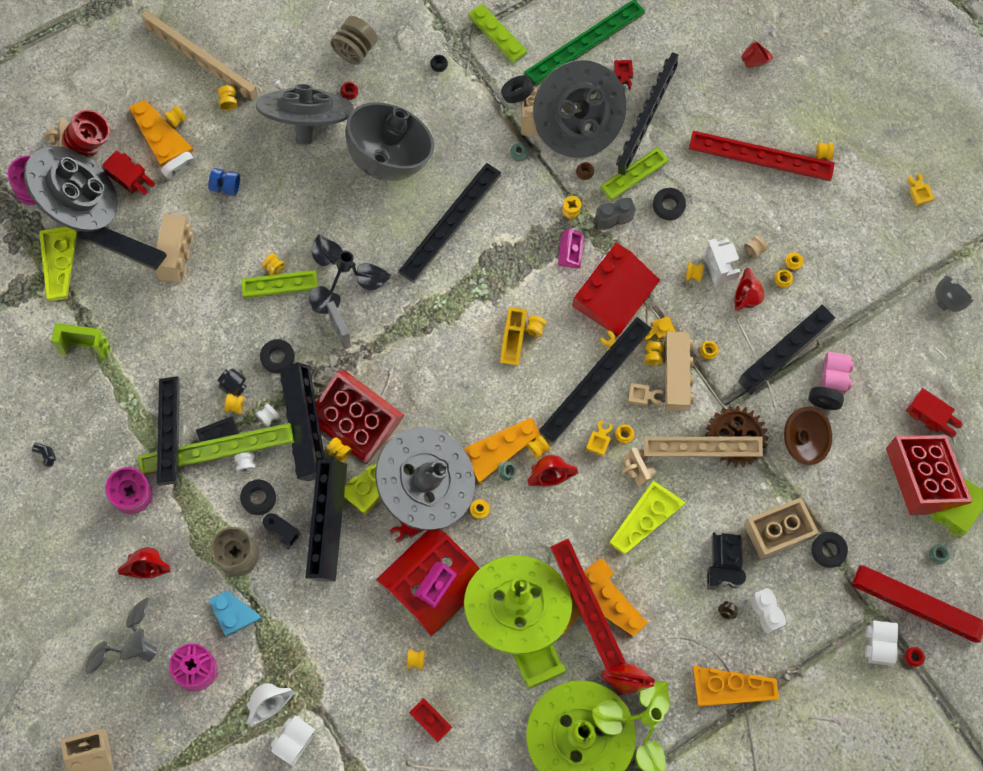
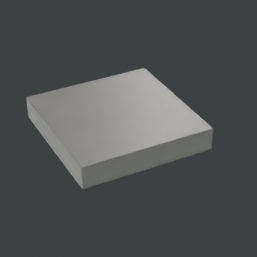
[327,301,351,349]

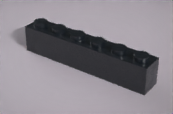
[738,304,836,395]
[280,362,325,482]
[305,459,347,582]

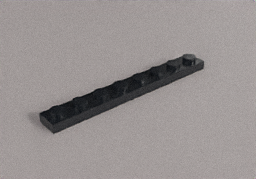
[616,52,679,176]
[399,162,501,283]
[539,317,652,444]

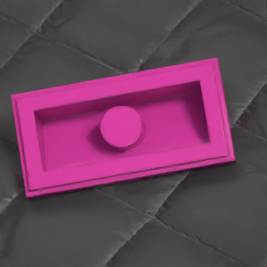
[558,228,584,269]
[414,562,457,608]

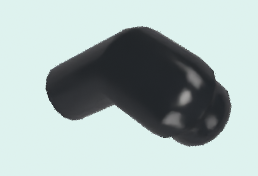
[32,442,56,467]

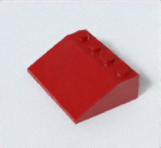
[572,242,660,337]
[316,370,405,464]
[886,435,973,515]

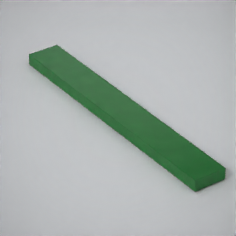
[524,0,645,87]

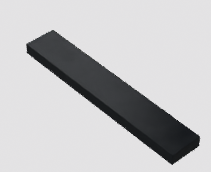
[77,227,167,270]
[157,376,180,486]

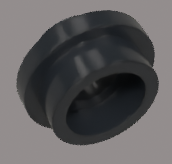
[430,54,448,72]

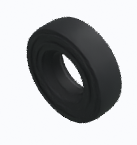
[501,75,533,103]
[653,187,686,220]
[260,339,295,374]
[808,387,844,410]
[240,479,276,515]
[811,532,848,568]

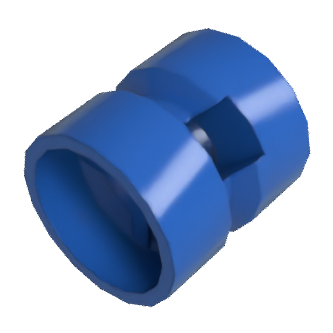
[208,168,240,196]

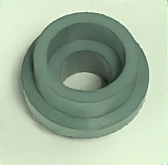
[510,143,528,161]
[498,461,516,481]
[929,544,949,564]

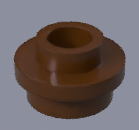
[576,162,594,180]

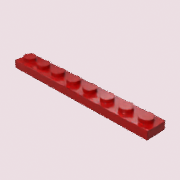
[688,131,835,181]
[550,538,626,696]

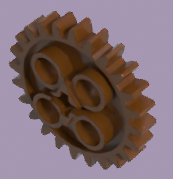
[705,405,769,468]

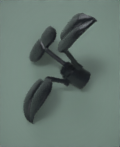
[309,234,391,314]

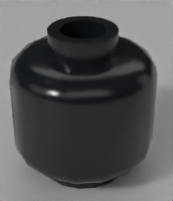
[217,368,247,396]

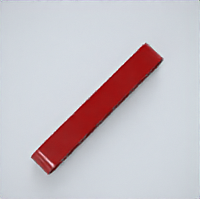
[852,565,983,643]

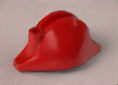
[741,40,773,68]
[734,267,764,311]
[527,455,579,486]
[117,547,171,579]
[601,663,655,694]

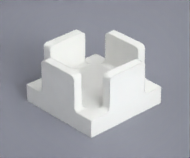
[703,238,741,288]

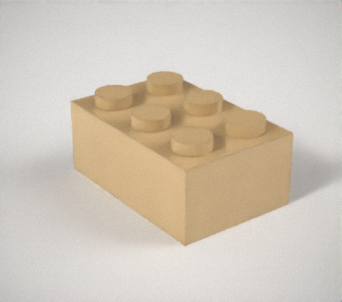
[155,213,194,283]
[744,497,819,560]

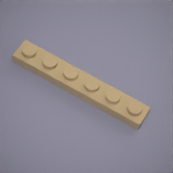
[644,437,763,457]

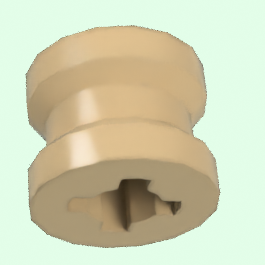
[744,235,768,259]

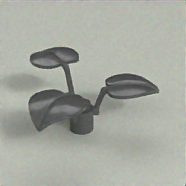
[86,597,157,675]

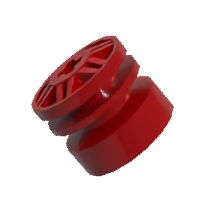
[62,109,110,158]

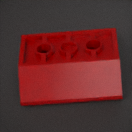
[376,529,480,637]

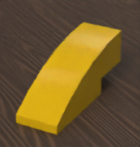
[500,307,527,366]

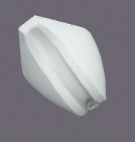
[246,683,295,727]

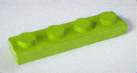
[468,3,527,64]
[600,147,669,202]
[241,270,318,299]

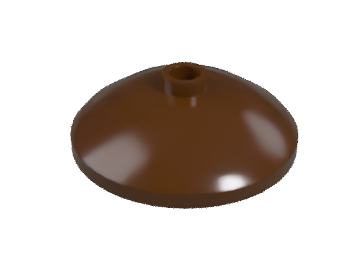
[784,407,832,465]

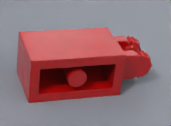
[101,150,155,196]
[906,388,963,438]

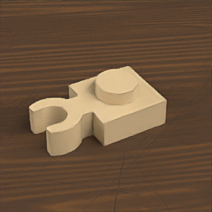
[627,383,663,406]

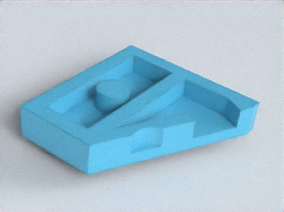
[209,591,262,637]

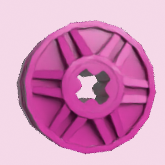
[7,155,36,205]
[105,467,153,514]
[169,643,218,692]

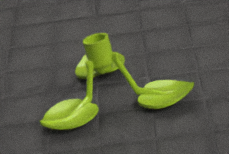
[591,681,670,771]

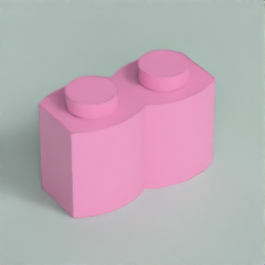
[821,352,853,395]

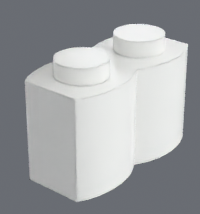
[751,588,786,634]
[865,620,898,666]
[271,716,317,767]

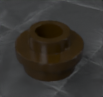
[718,601,738,620]

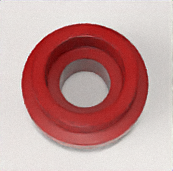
[340,82,358,100]
[904,647,925,667]

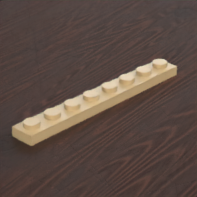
[141,10,258,101]

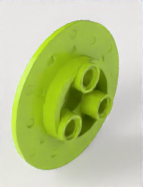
[464,555,572,655]
[526,680,636,771]

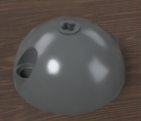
[345,102,434,181]

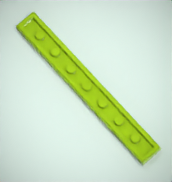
[137,423,294,475]

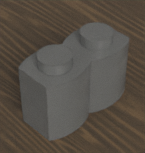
[595,198,636,230]

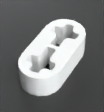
[161,152,196,180]

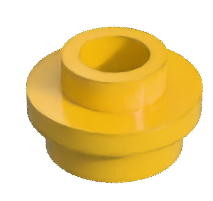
[785,252,804,270]
[774,270,793,288]
[699,341,719,360]
[615,424,635,444]
[470,499,490,519]

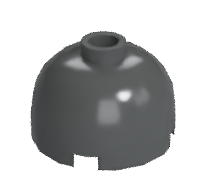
[935,276,974,312]

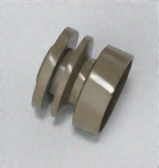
[330,16,378,65]
[210,527,259,576]

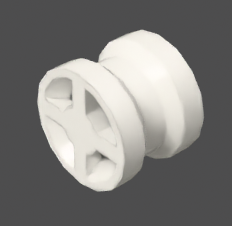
[255,403,280,428]
[234,452,256,473]

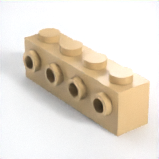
[664,332,694,411]

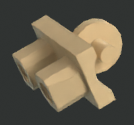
[45,117,69,147]
[622,447,656,487]

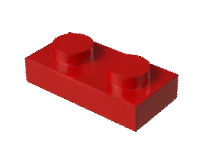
[409,698,453,743]

